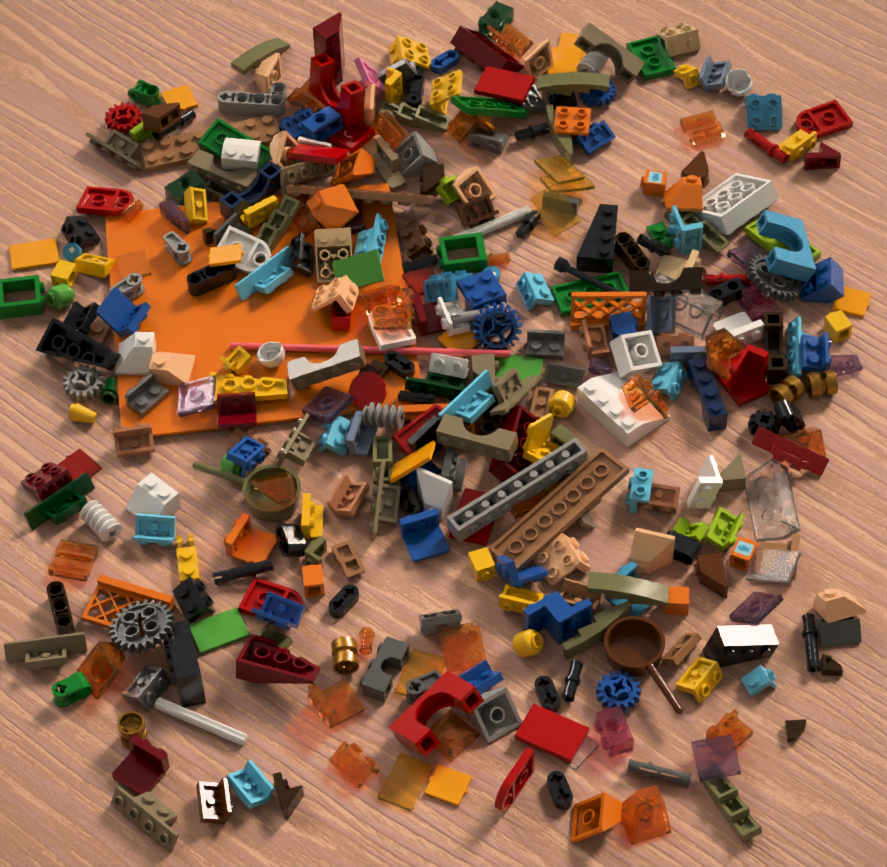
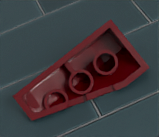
[236,634,320,684]

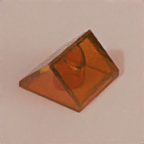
[358,284,401,316]
[779,427,826,466]

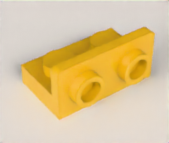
[384,67,403,105]
[779,129,817,162]
[240,195,278,229]
[301,493,324,539]
[675,656,723,703]

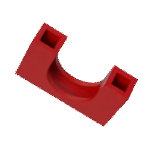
[309,52,366,128]
[389,670,484,757]

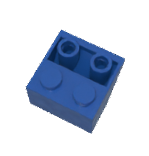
[800,257,844,304]

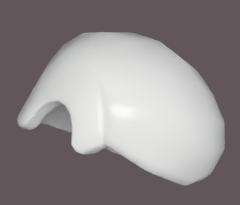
[725,68,753,97]
[256,342,285,368]

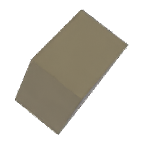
[718,454,746,492]

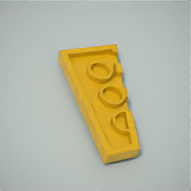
[210,372,288,405]

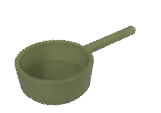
[192,462,301,521]

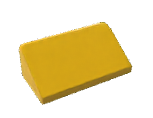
[184,187,208,225]
[74,253,115,278]

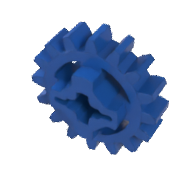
[578,80,616,108]
[596,670,641,713]

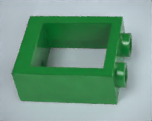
[436,232,488,274]
[0,275,46,319]

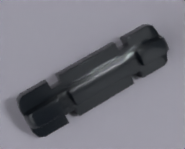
[402,254,438,273]
[398,390,435,404]

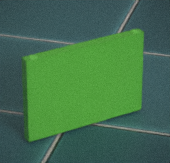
[332,249,385,288]
[495,355,544,387]
[189,607,250,655]

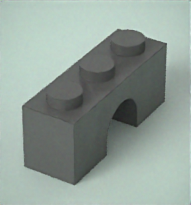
[360,636,410,703]

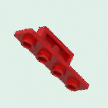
[752,427,829,476]

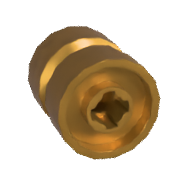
[805,370,838,399]
[769,375,805,405]
[331,636,359,675]
[117,711,147,749]

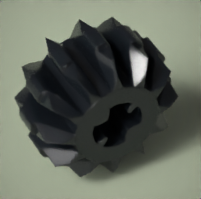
[748,409,781,435]

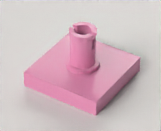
[354,57,385,100]

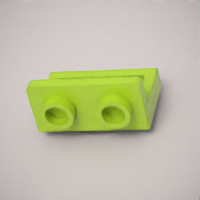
[703,507,744,552]

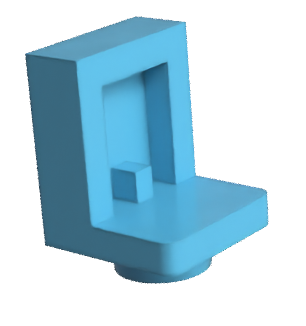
[741,665,777,697]

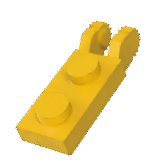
[176,533,200,584]

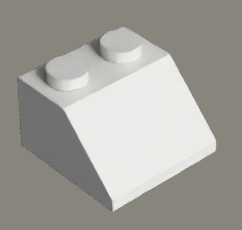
[221,137,261,172]
[609,330,662,378]
[125,472,181,517]

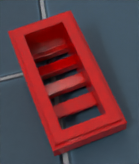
[331,300,351,331]

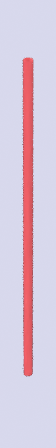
[230,342,510,358]

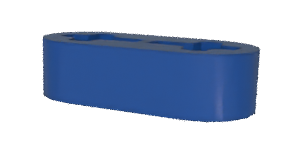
[431,50,459,74]

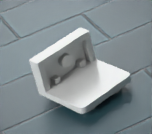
[713,312,764,352]
[686,455,723,509]

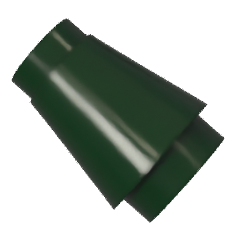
[100,377,118,405]

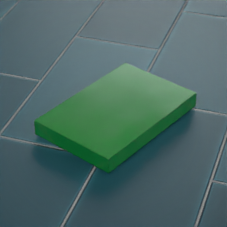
[626,35,676,81]

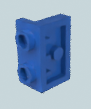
[279,107,314,140]
[572,120,616,156]
[800,332,831,373]
[226,436,266,477]
[458,660,504,694]

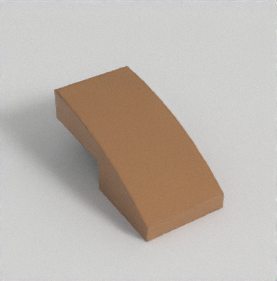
[331,540,365,579]

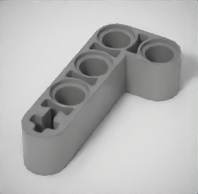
[217,82,287,117]

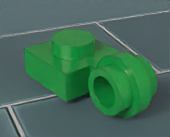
[646,221,673,249]

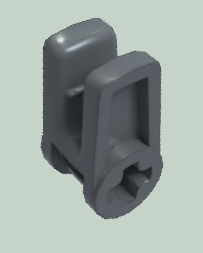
[406,670,441,705]

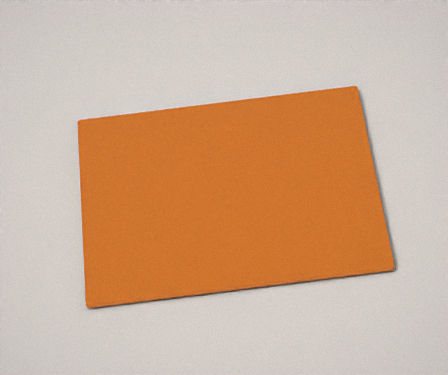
[105,183,425,437]

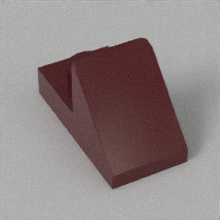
[803,142,841,171]

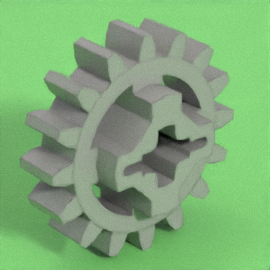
[62,364,104,402]

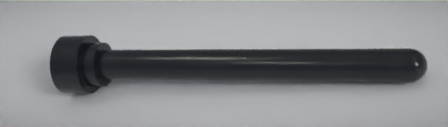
[554,257,622,300]

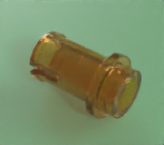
[121,198,144,221]
[487,252,510,266]
[359,627,375,654]

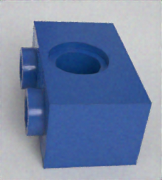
[301,106,344,142]

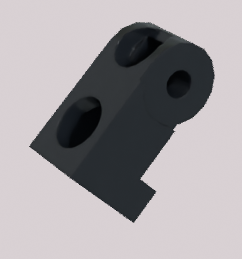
[406,79,424,109]
[708,277,746,308]

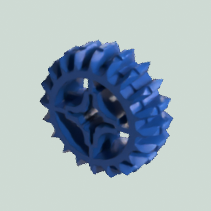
[472,303,522,350]

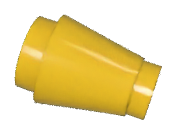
[68,403,97,424]

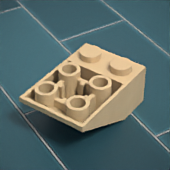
[314,227,352,284]

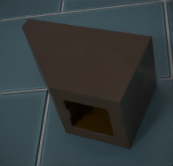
[420,164,445,197]

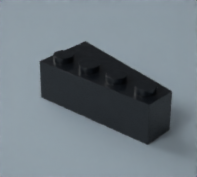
[576,204,618,273]
[35,318,121,371]
[163,620,206,708]

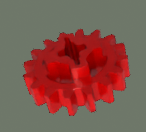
[105,102,142,135]

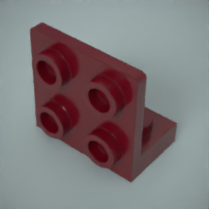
[20,462,73,502]

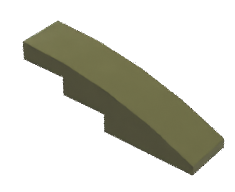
[231,37,290,75]
[537,72,609,96]
[377,100,451,132]
[546,104,573,167]
[256,195,302,262]
[664,212,730,254]
[587,571,669,606]
[562,600,632,660]
[698,765,762,842]

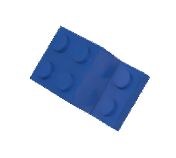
[457,269,512,337]
[523,591,593,645]

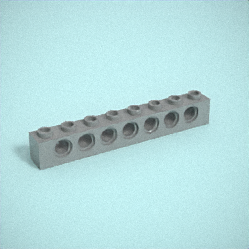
[447,437,587,542]

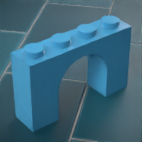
[756,210,816,282]

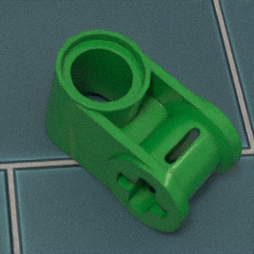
[128,79,161,108]
[52,672,93,708]

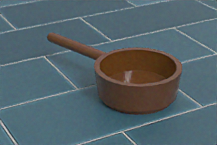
[604,616,683,714]

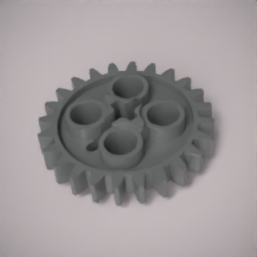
[745,254,802,302]
[109,599,175,654]

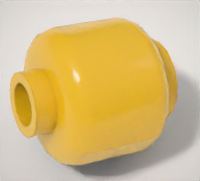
[548,390,576,418]
[512,629,543,658]

